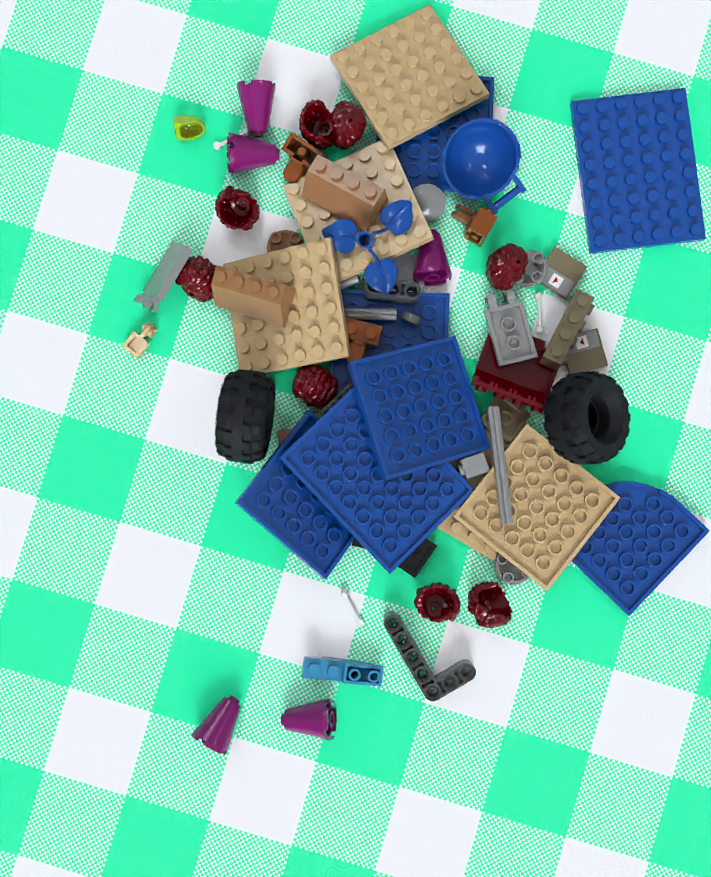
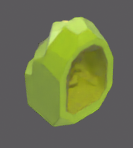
[172,115,206,141]

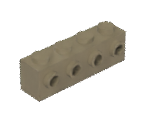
[539,289,595,371]

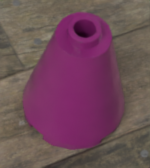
[237,80,276,137]
[227,132,280,173]
[413,229,452,286]
[191,695,241,755]
[281,698,337,740]

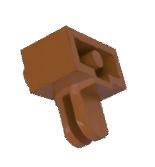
[281,132,328,182]
[451,204,498,247]
[345,317,382,362]

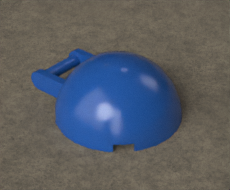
[442,118,527,215]

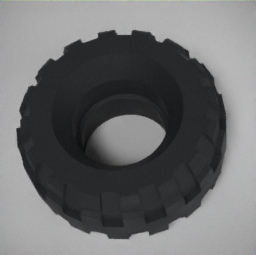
[215,369,276,464]
[543,371,631,464]

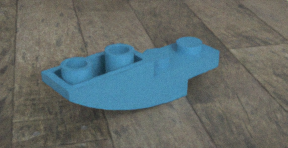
[301,656,384,686]

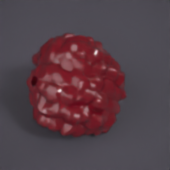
[299,99,337,150]
[330,100,367,150]
[214,185,260,231]
[485,243,529,291]
[175,255,216,303]
[292,364,338,408]
[468,581,512,628]
[414,582,461,623]

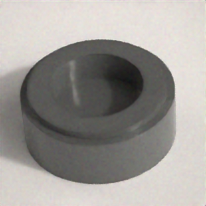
[401,311,421,325]

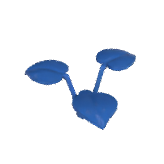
[322,200,413,295]

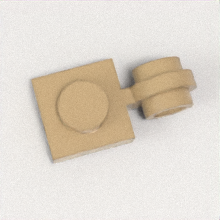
[122,322,157,359]

